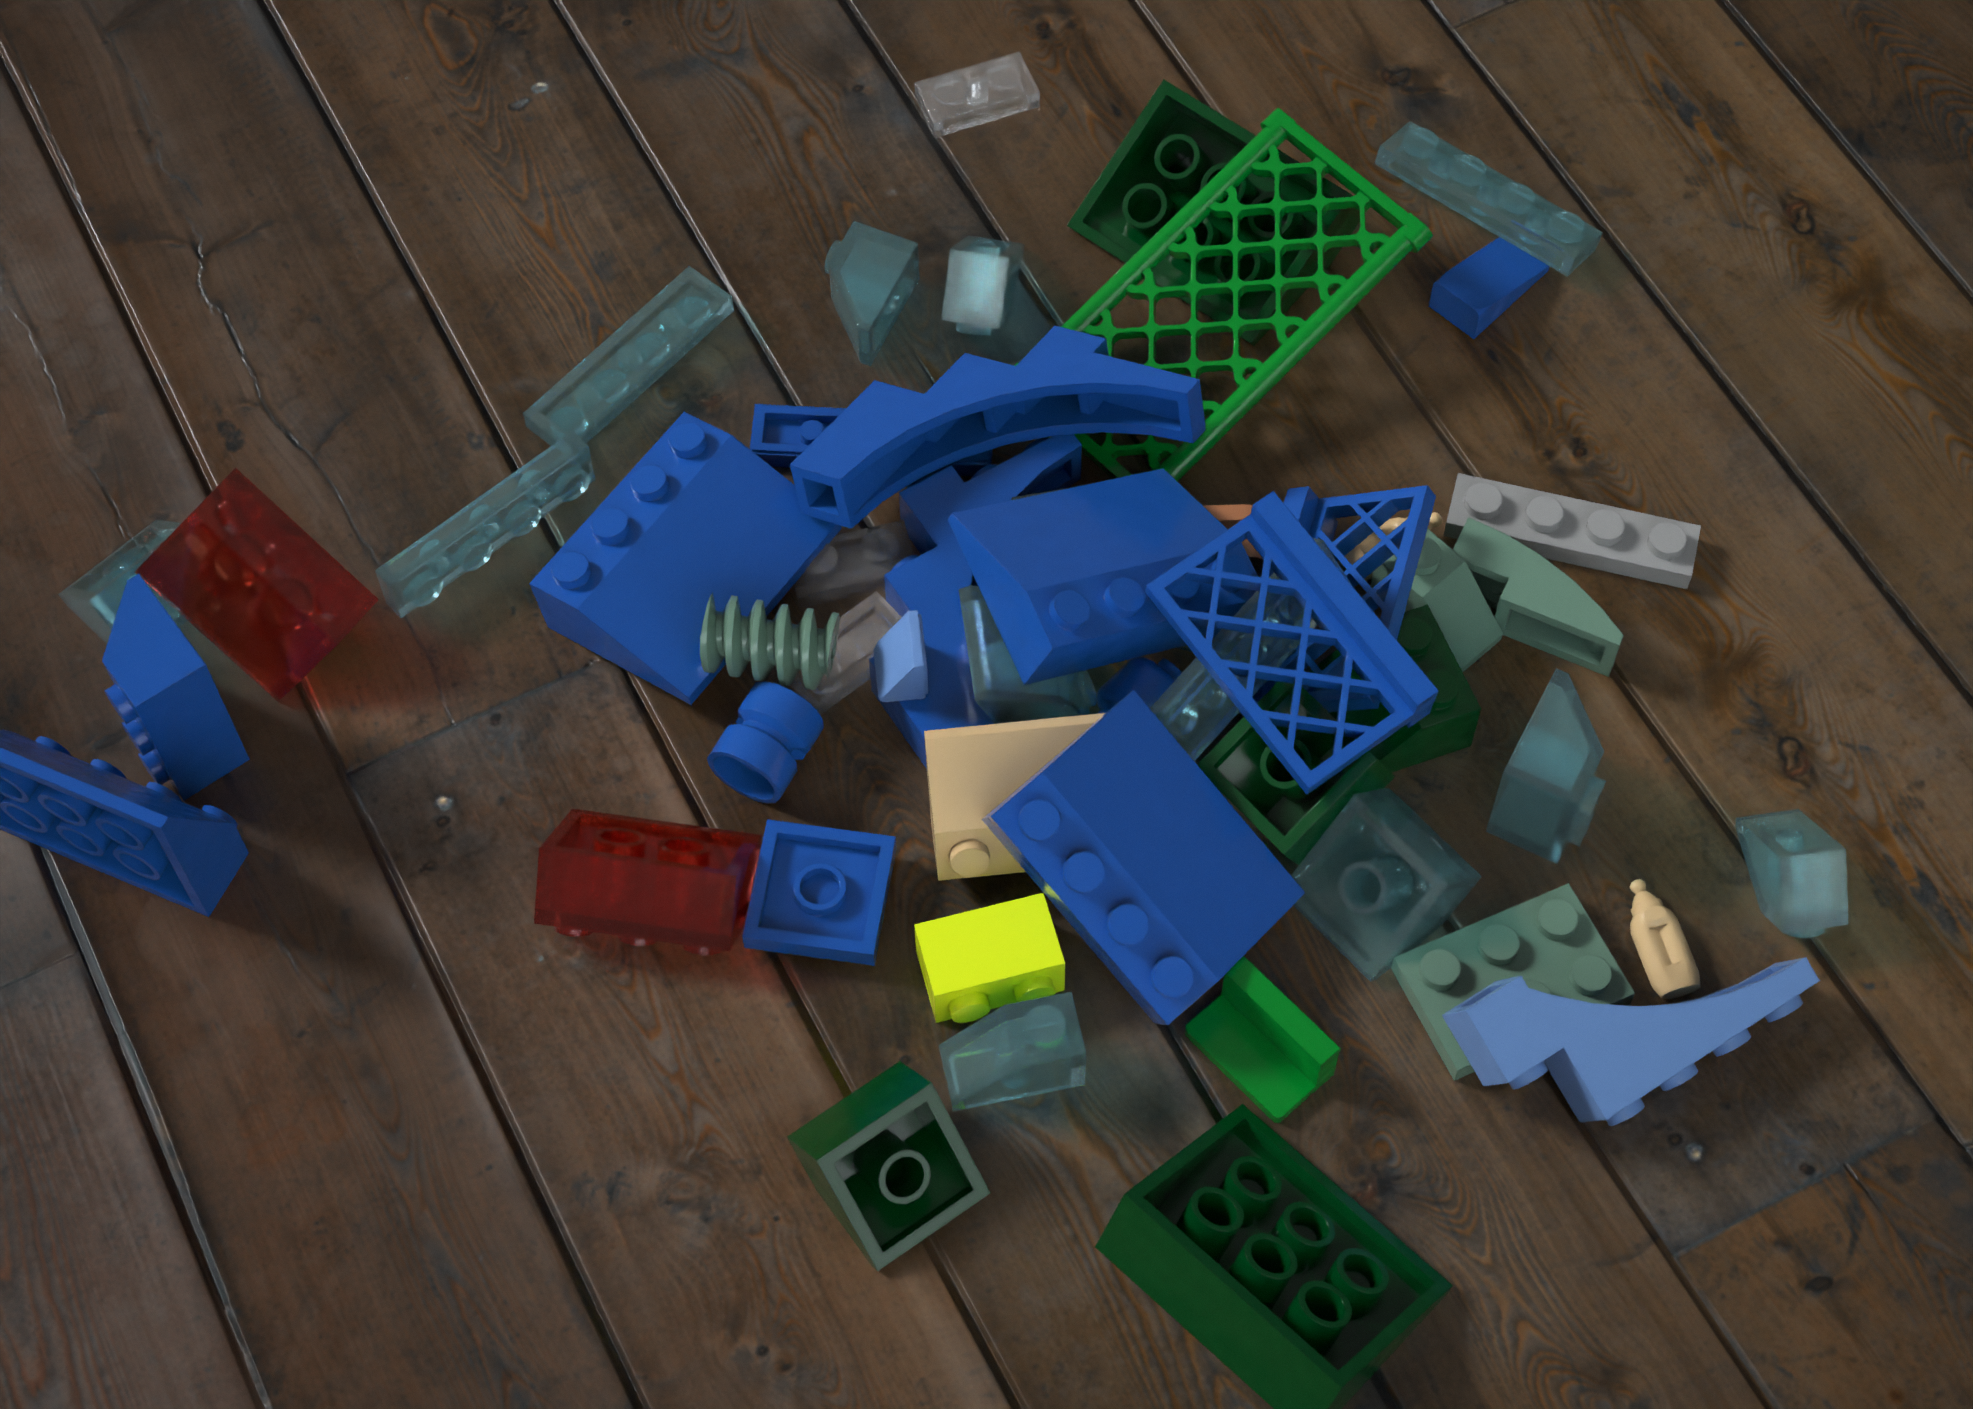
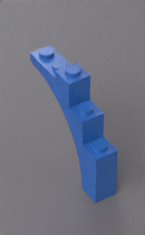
[790,326,1206,529]
[869,434,1082,769]

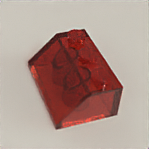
[134,468,379,701]
[534,808,762,955]

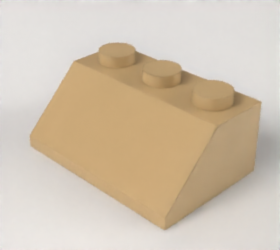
[924,713,1105,881]

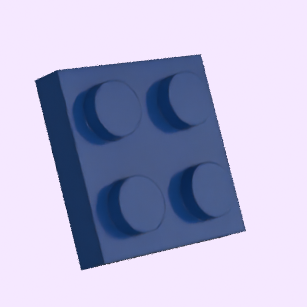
[742,819,897,966]

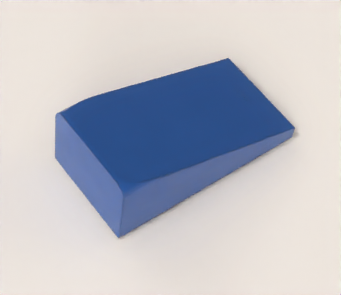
[1429,234,1550,339]

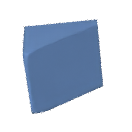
[874,610,928,702]

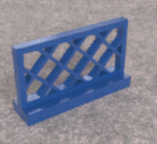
[1225,485,1436,714]
[1145,491,1438,795]

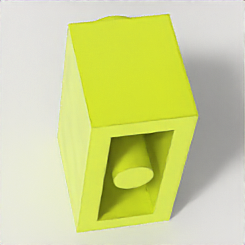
[914,893,1065,1023]

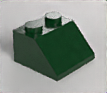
[1309,604,1481,772]
[1197,682,1396,870]
[787,1061,991,1271]

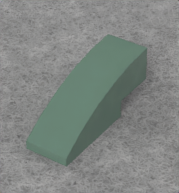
[1453,517,1624,677]

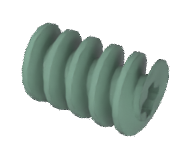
[700,592,840,690]

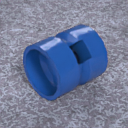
[707,681,824,804]

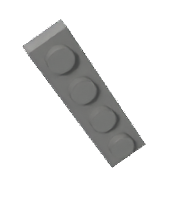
[1443,473,1701,589]

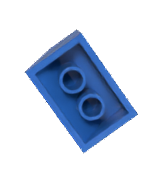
[102,574,250,801]

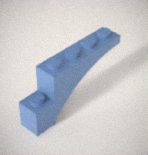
[1442,957,1820,1126]

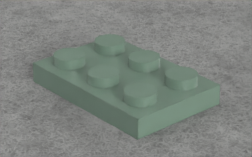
[1391,883,1635,1081]

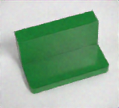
[1185,956,1340,1123]

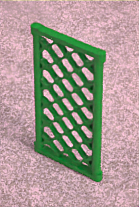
[1014,108,1433,482]

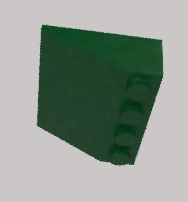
[1067,79,1360,346]
[1095,1104,1453,1409]

